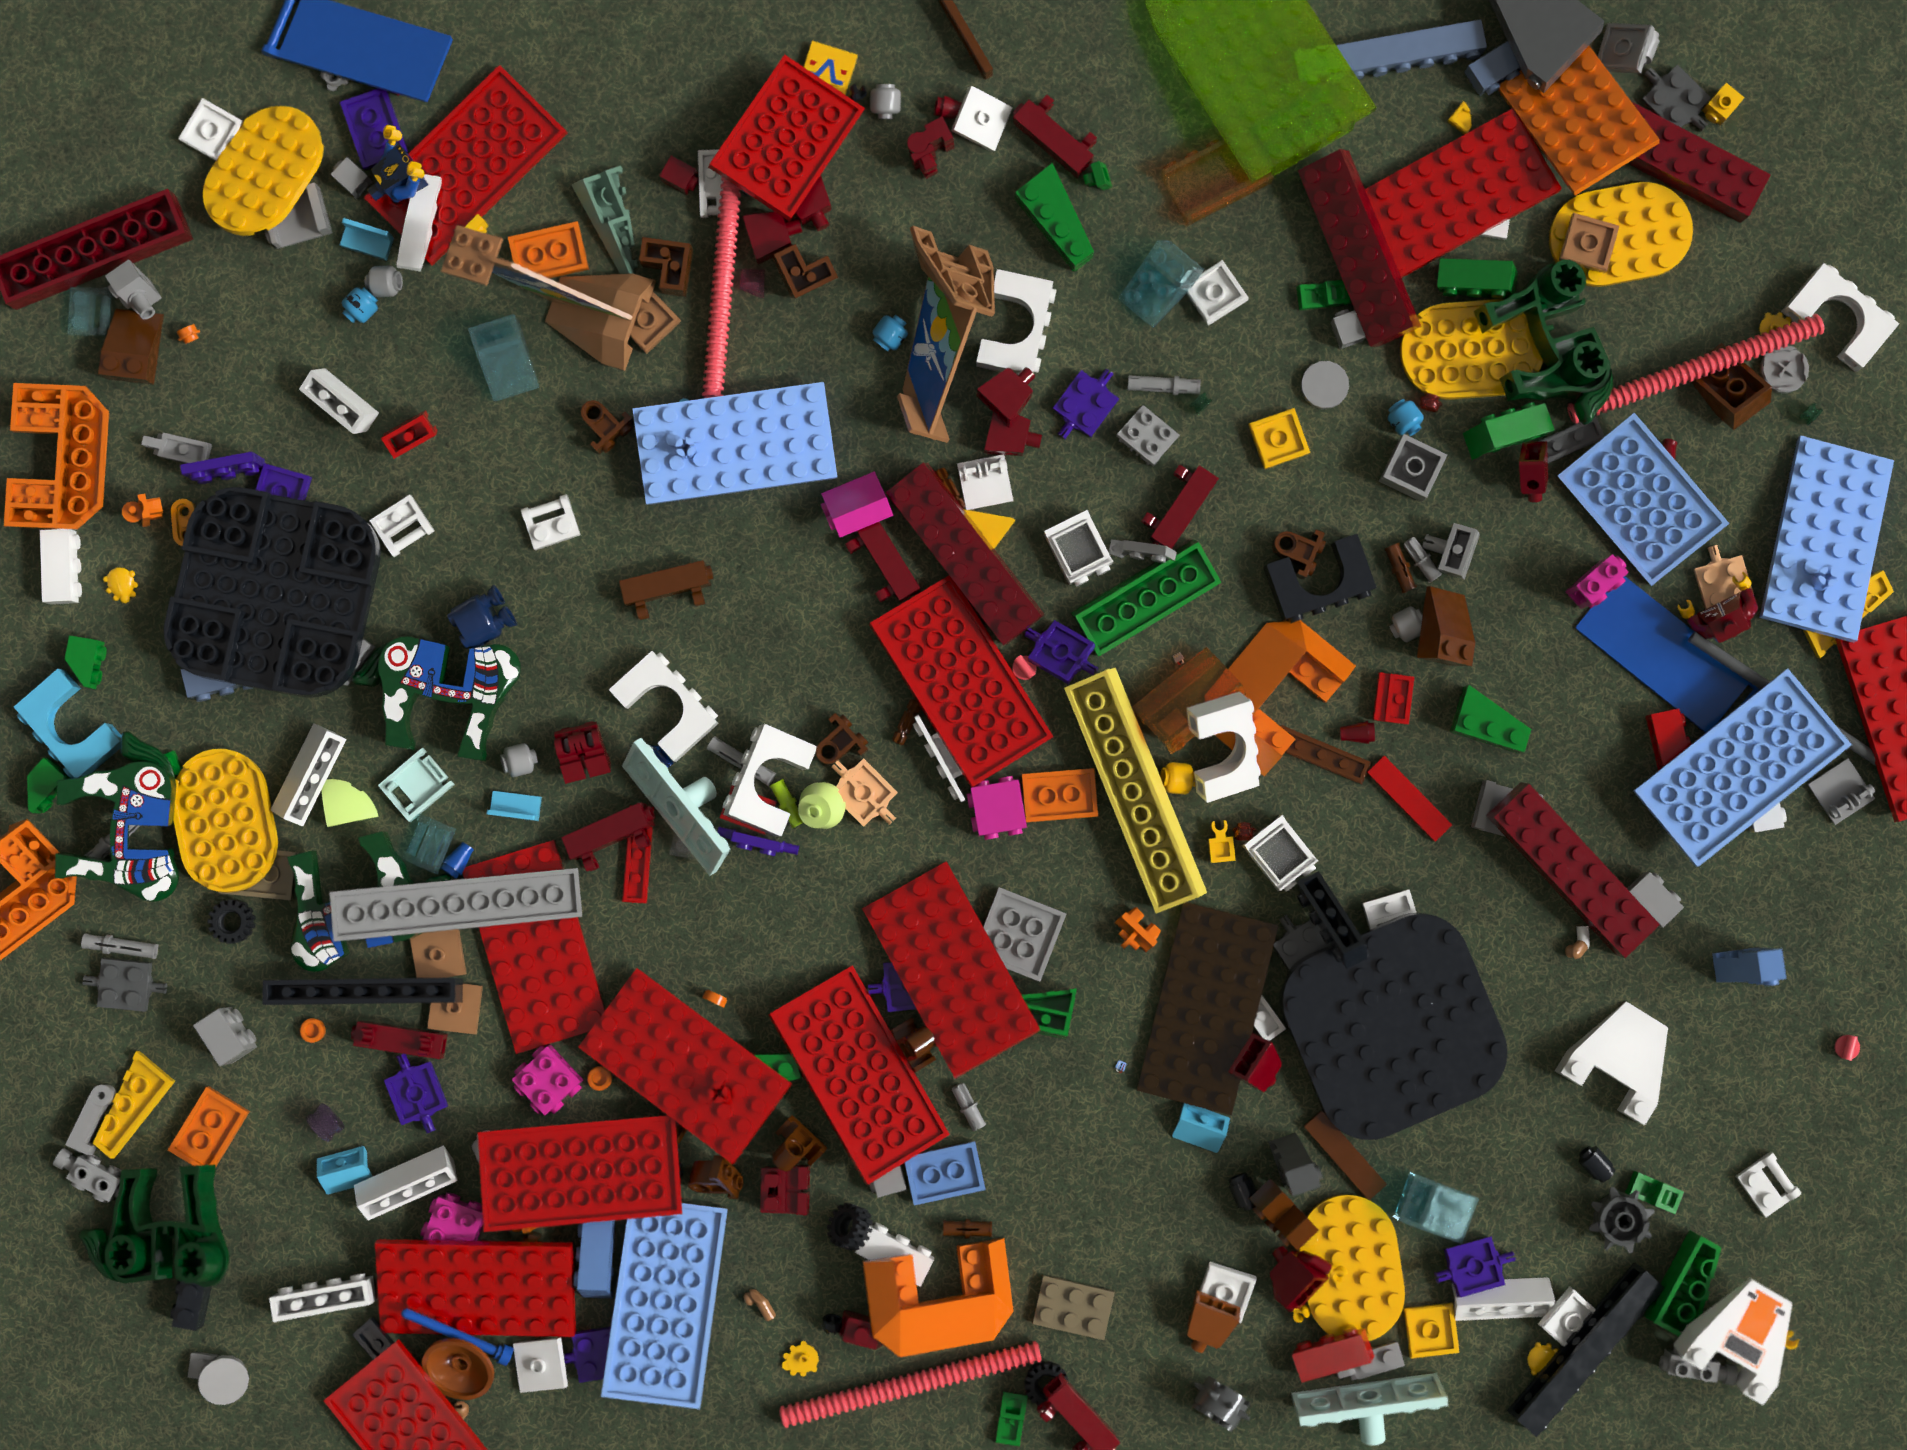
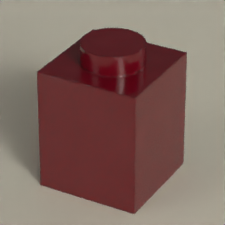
[660,156,699,195]

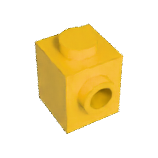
[1702,83,1745,125]

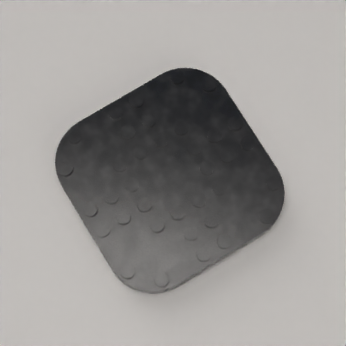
[164,487,381,698]
[1280,912,1508,1140]

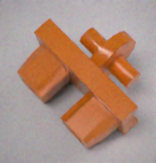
[122,494,163,527]
[1114,907,1161,952]

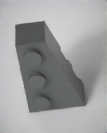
[1269,1133,1323,1196]

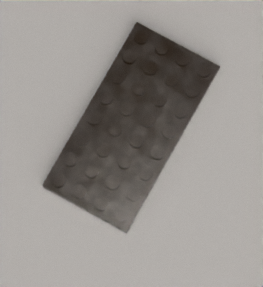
[1137,902,1279,1116]

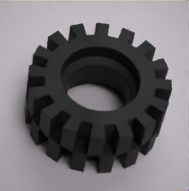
[207,900,256,944]
[827,1203,873,1251]
[1025,1361,1068,1407]

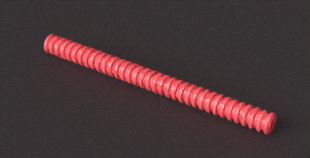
[702,177,741,398]
[1567,314,1824,424]
[780,1341,1042,1428]

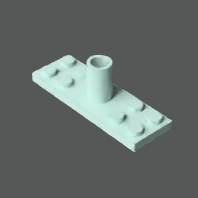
[622,738,730,876]
[1291,1373,1448,1445]

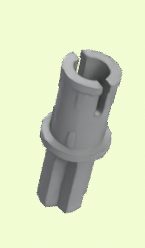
[1403,537,1442,583]
[952,1083,986,1131]

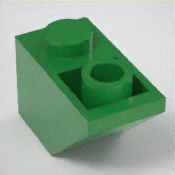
[65,635,107,689]
[27,758,70,814]

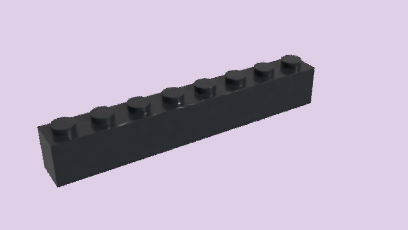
[262,978,463,1005]
[1507,1262,1665,1437]

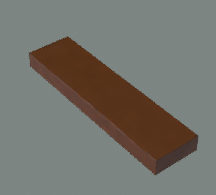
[938,0,993,79]
[1281,725,1371,784]
[1303,1110,1387,1200]

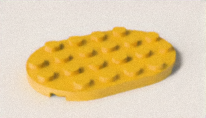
[203,106,324,236]
[1549,182,1693,287]
[1400,299,1543,399]
[173,749,278,893]
[1299,1194,1405,1341]

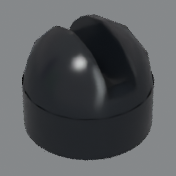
[822,1314,842,1335]

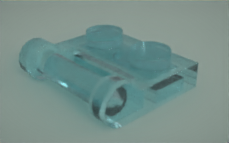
[68,287,114,337]
[401,813,456,874]

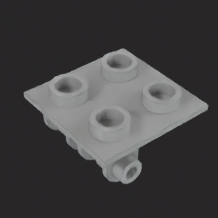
[1117,405,1180,467]
[1807,758,1875,825]

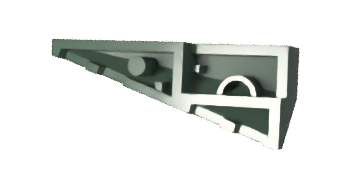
[571,166,638,274]

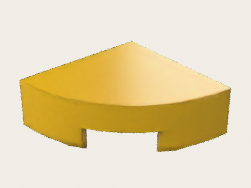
[1447,101,1471,135]

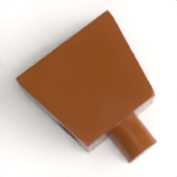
[1187,1290,1240,1353]

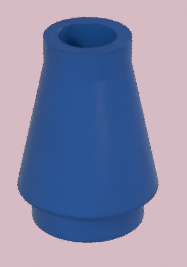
[440,842,474,879]

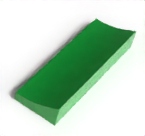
[1071,539,1222,657]

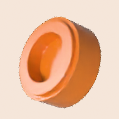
[702,990,727,1008]
[300,1018,326,1043]
[587,1066,612,1091]

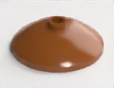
[422,1338,494,1400]

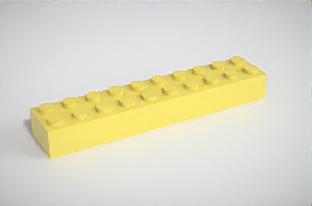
[1064,668,1207,913]

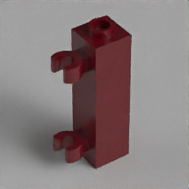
[1013,95,1097,178]
[1141,464,1219,549]
[845,522,920,603]
[561,803,655,872]
[351,1021,448,1059]
[1036,1373,1121,1450]

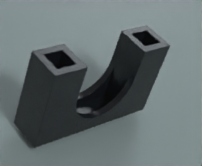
[1263,534,1377,624]

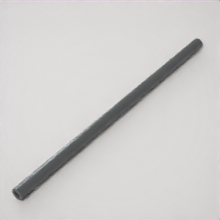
[1688,632,1876,766]

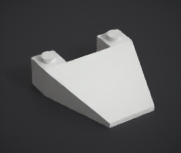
[1555,1002,1668,1125]

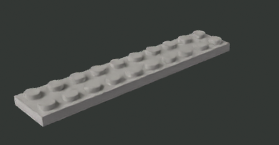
[330,868,582,942]

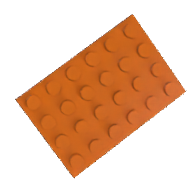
[1498,46,1659,196]

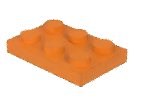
[508,221,589,278]
[1022,768,1098,823]
[168,1086,250,1167]

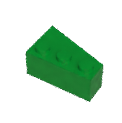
[1437,258,1518,300]
[1463,402,1555,460]
[1450,684,1532,754]
[1022,988,1077,1039]

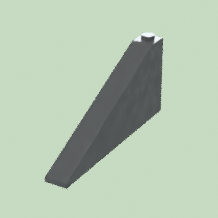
[1489,0,1604,93]

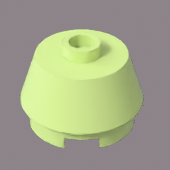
[798,782,846,829]

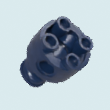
[447,585,517,648]

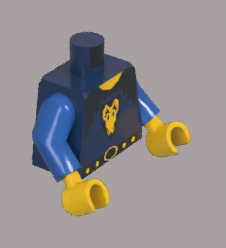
[367,125,429,203]

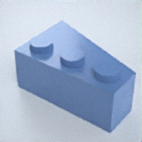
[1712,947,1786,986]
[574,1220,615,1298]

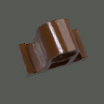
[581,400,634,454]
[1272,530,1326,580]
[816,713,869,765]
[890,1018,937,1073]
[772,1115,827,1171]
[688,1155,743,1199]

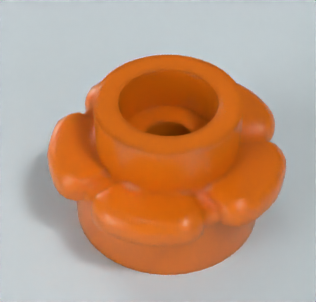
[177,324,200,344]

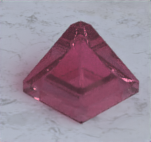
[740,269,765,298]

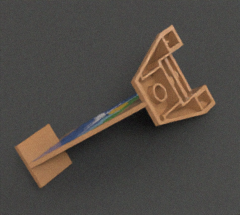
[441,225,656,371]
[897,226,995,443]

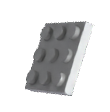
[983,887,1066,981]

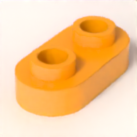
[171,499,196,546]

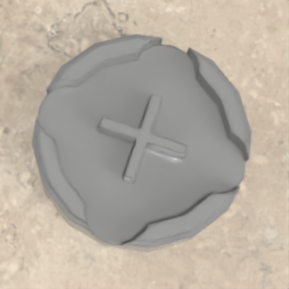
[1760,346,1809,394]
[1301,361,1349,409]
[198,1355,249,1405]

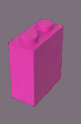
[821,471,893,537]

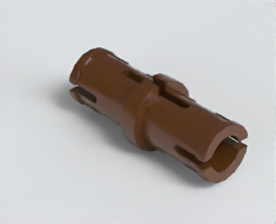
[1384,543,1417,593]
[943,1219,992,1238]

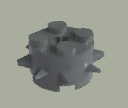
[1588,1187,1655,1253]
[1192,1376,1250,1432]

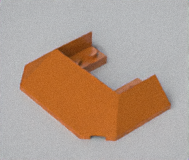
[4,383,109,530]
[1205,620,1356,776]
[0,819,77,960]
[863,1238,1014,1357]

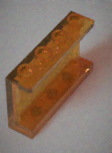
[1161,128,1274,226]
[1132,647,1246,754]

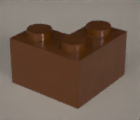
[639,237,693,297]
[771,244,838,299]
[1249,1179,1319,1251]

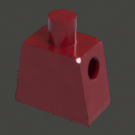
[795,176,832,231]
[743,212,802,264]
[976,367,1035,427]
[984,413,1042,456]
[1519,441,1548,503]
[1228,1033,1282,1092]
[838,1310,883,1350]

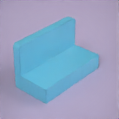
[340,218,394,261]
[486,791,542,821]
[1172,1103,1230,1153]
[317,1146,373,1194]

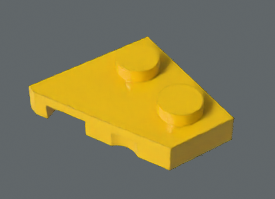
[964,509,1015,549]

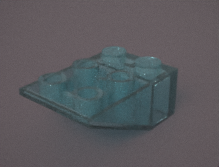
[1118,240,1204,328]
[468,314,540,402]
[1393,1171,1479,1244]

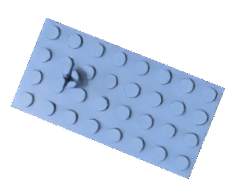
[633,382,838,505]
[1759,436,1894,643]
[1633,669,1852,867]
[601,1203,728,1409]

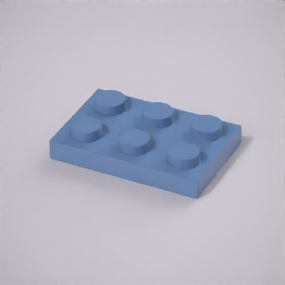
[905,1141,985,1205]

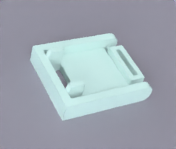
[378,748,455,822]

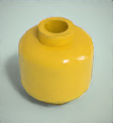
[1160,762,1196,795]

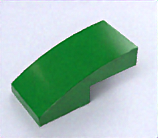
[1296,280,1351,311]
[1625,1171,1684,1214]
[995,1392,1027,1447]

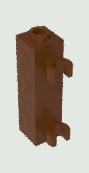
[619,560,714,620]

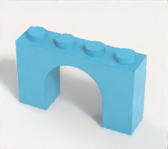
[14,669,122,778]

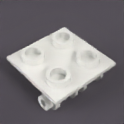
[957,454,1013,510]

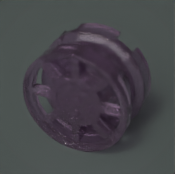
[306,1103,345,1142]

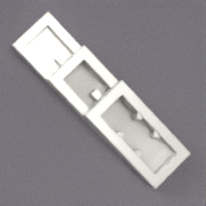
[397,174,442,272]

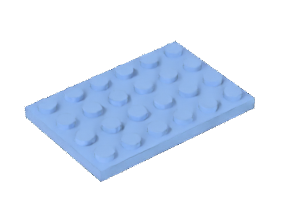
[1558,413,1729,586]

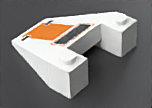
[1674,1278,1792,1405]

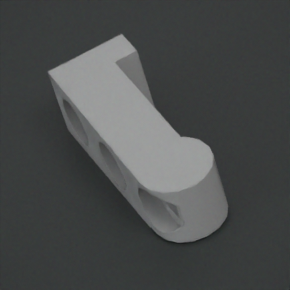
[65,1084,117,1155]

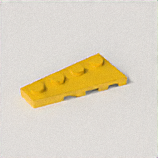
[1803,570,1894,658]
[93,1051,175,1159]

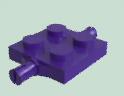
[1052,369,1119,440]
[1025,620,1098,685]
[717,826,799,856]
[868,963,917,1012]
[384,1054,448,1134]
[1434,1236,1515,1298]
[563,1327,611,1383]

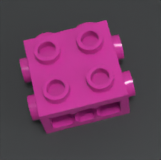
[1565,554,1629,609]
[967,776,1027,840]
[512,1045,583,1115]
[420,1192,483,1241]

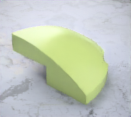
[321,779,379,827]

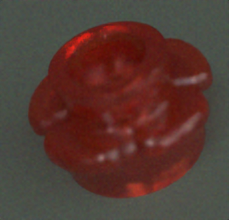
[1419,393,1443,413]
[1232,822,1256,841]

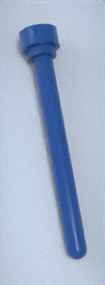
[401,1308,514,1366]

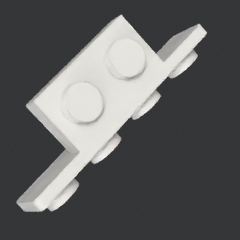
[913,715,965,802]

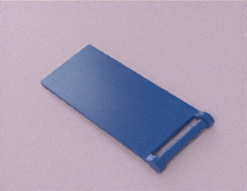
[261,0,453,102]
[1576,576,1760,733]

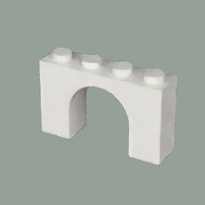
[1781,263,1899,372]
[976,269,1057,375]
[609,651,719,762]
[1187,691,1260,803]
[723,724,817,837]

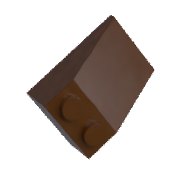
[98,309,164,385]
[1692,343,1772,430]
[1417,586,1475,666]

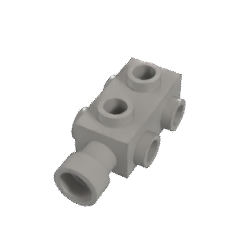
[53,1148,121,1202]
[1659,1347,1737,1386]

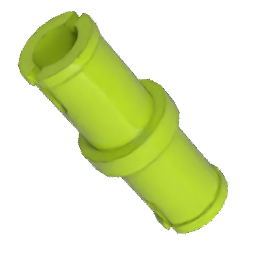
[769,779,804,829]

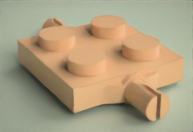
[1693,545,1756,609]
[831,758,898,827]

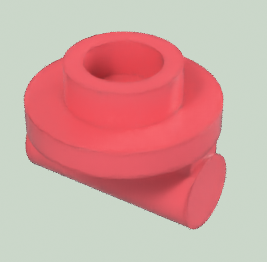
[1013,655,1037,680]
[1835,1035,1860,1061]

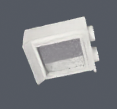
[1044,510,1113,587]
[1242,815,1318,892]

